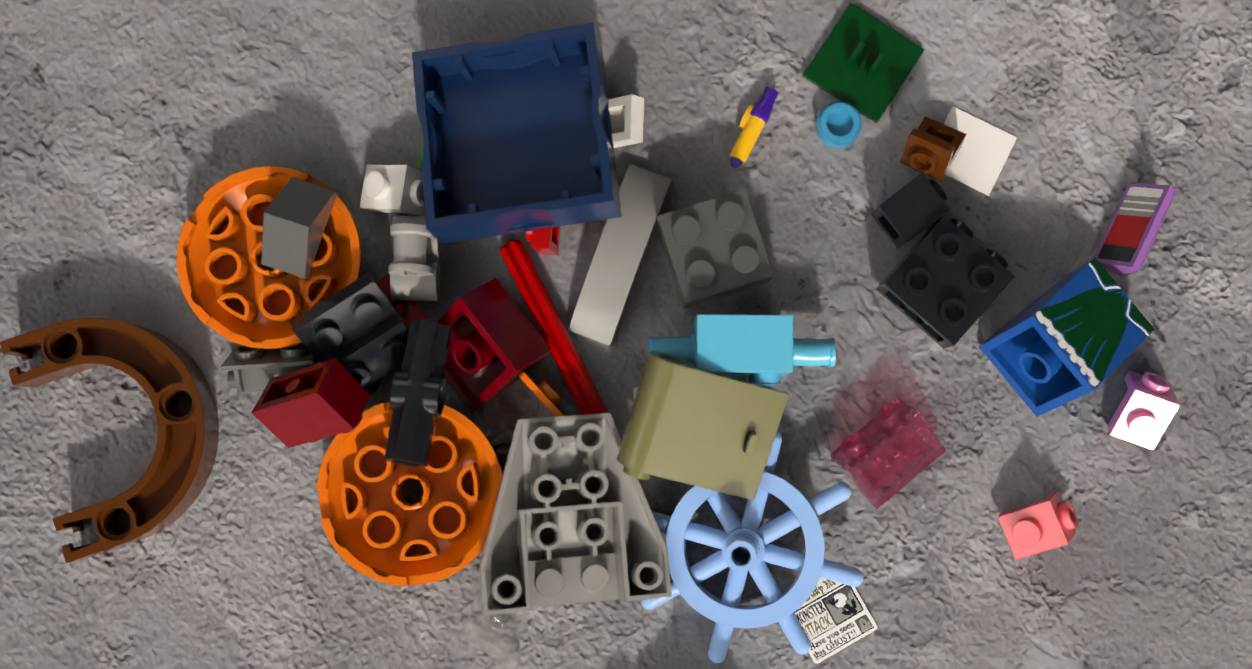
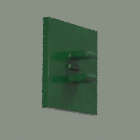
[802,3,925,124]

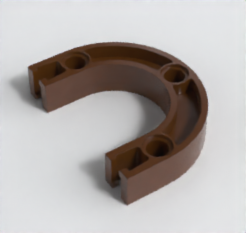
[0,318,219,563]

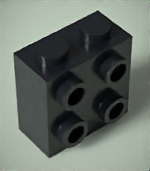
[876,215,1015,349]

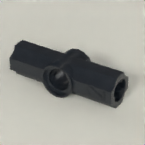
[384,319,452,467]

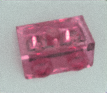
[831,399,946,509]

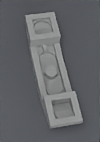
[568,164,672,346]

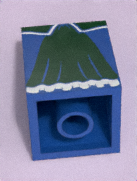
[979,258,1155,417]

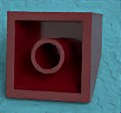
[437,278,551,414]

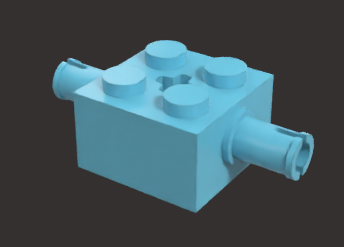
[648,315,836,386]

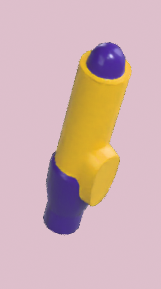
[729,87,779,168]

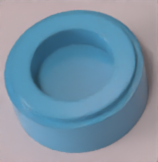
[815,101,862,149]

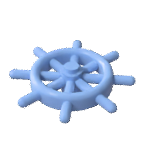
[641,431,864,663]

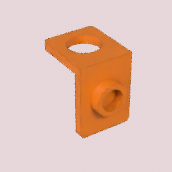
[518,371,565,417]

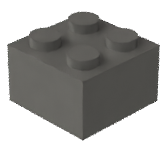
[656,188,774,309]

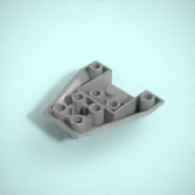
[480,413,672,616]

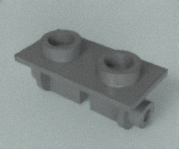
[220,343,317,393]

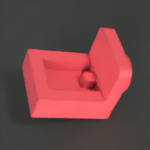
[998,491,1078,560]

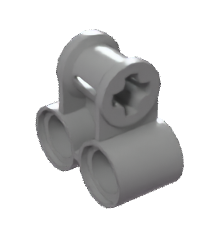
[388,216,442,301]

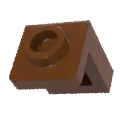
[900,116,966,181]

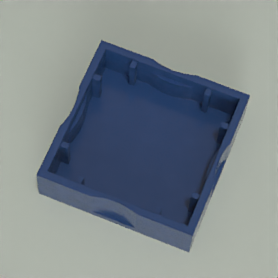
[412,22,622,244]

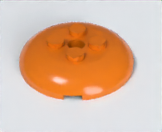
[177,166,362,349]
[316,402,503,586]

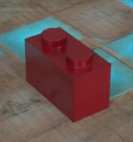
[251,358,370,448]

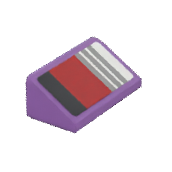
[1093,183,1177,276]

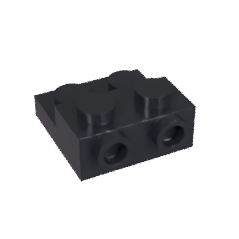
[290,272,410,395]

